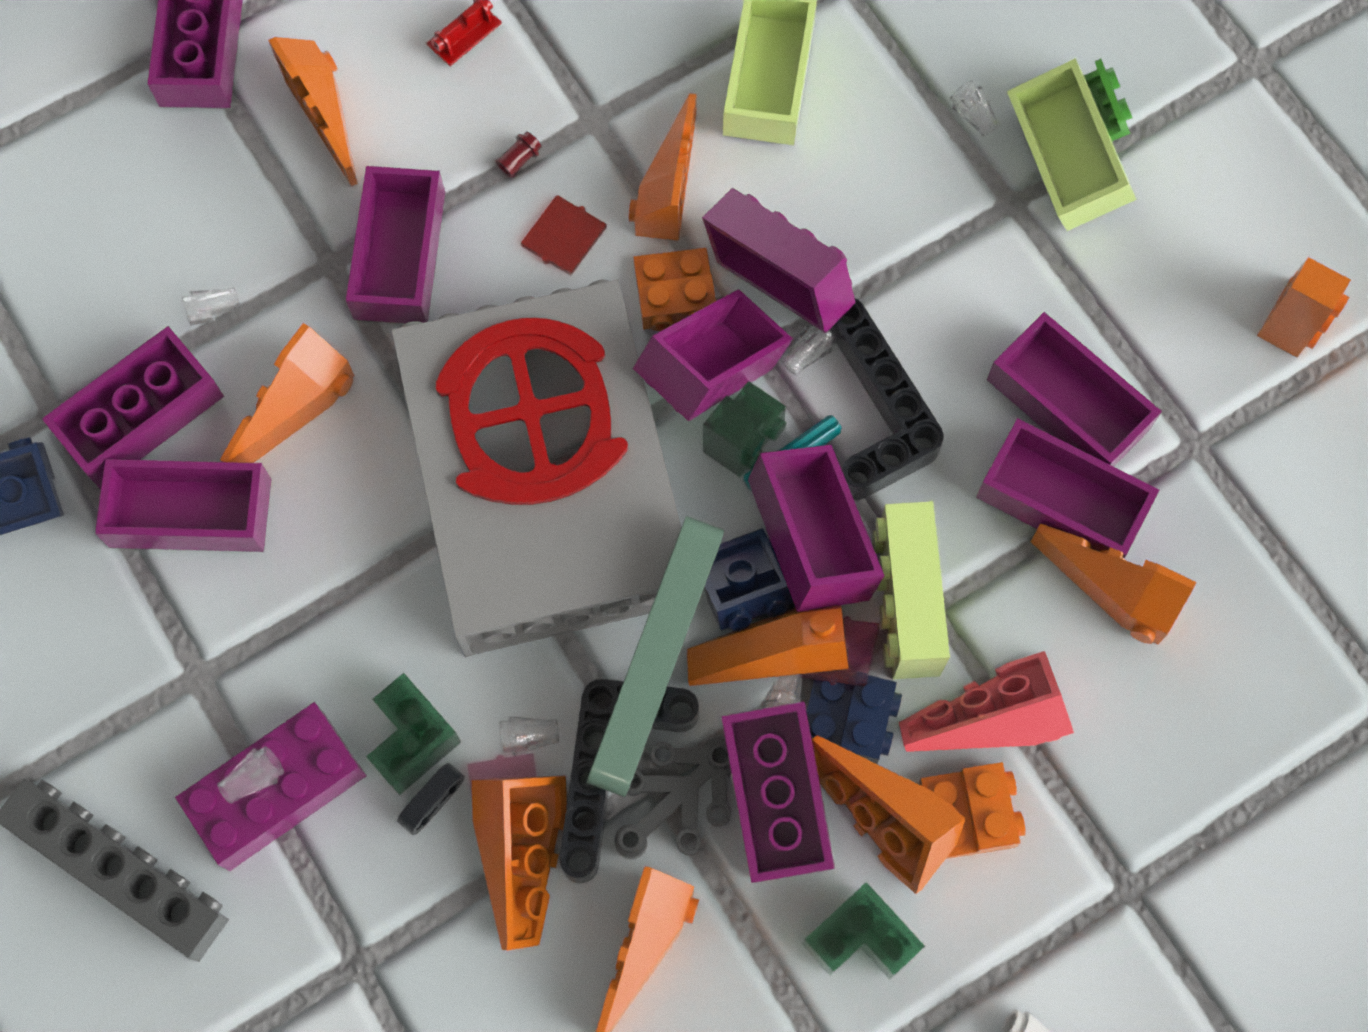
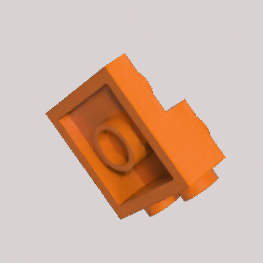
[633,248,716,331]
[919,762,1026,859]

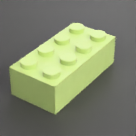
[723,0,817,145]
[1007,58,1137,231]
[872,501,950,679]

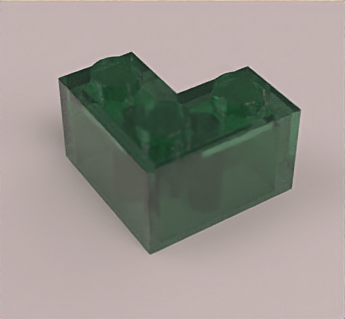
[703,381,787,477]
[366,673,462,795]
[802,882,925,980]

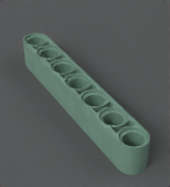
[586,516,725,797]

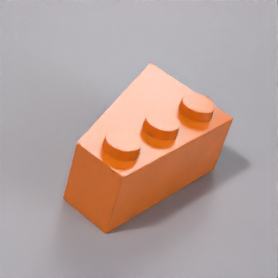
[1257,257,1351,357]

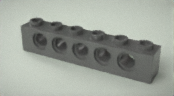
[0,778,229,962]

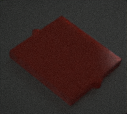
[521,195,607,275]

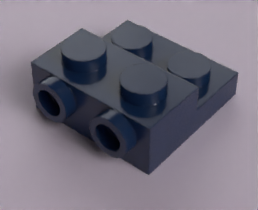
[0,437,64,535]
[704,528,794,631]
[807,671,902,764]

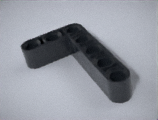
[829,298,944,500]
[560,679,699,883]

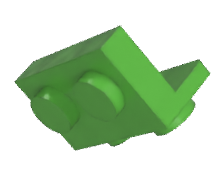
[1084,59,1133,141]

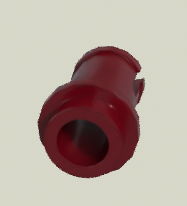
[495,131,542,178]

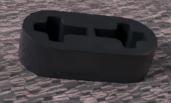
[397,763,465,835]

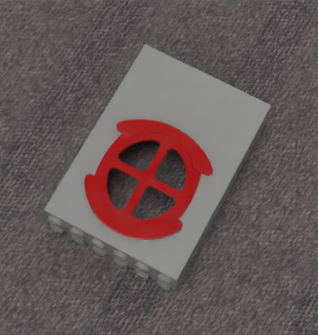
[392,280,681,657]

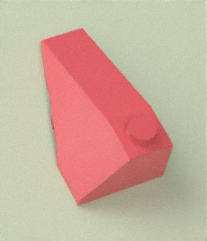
[899,651,1074,752]

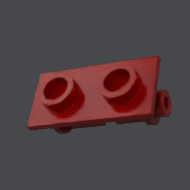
[426,0,502,66]

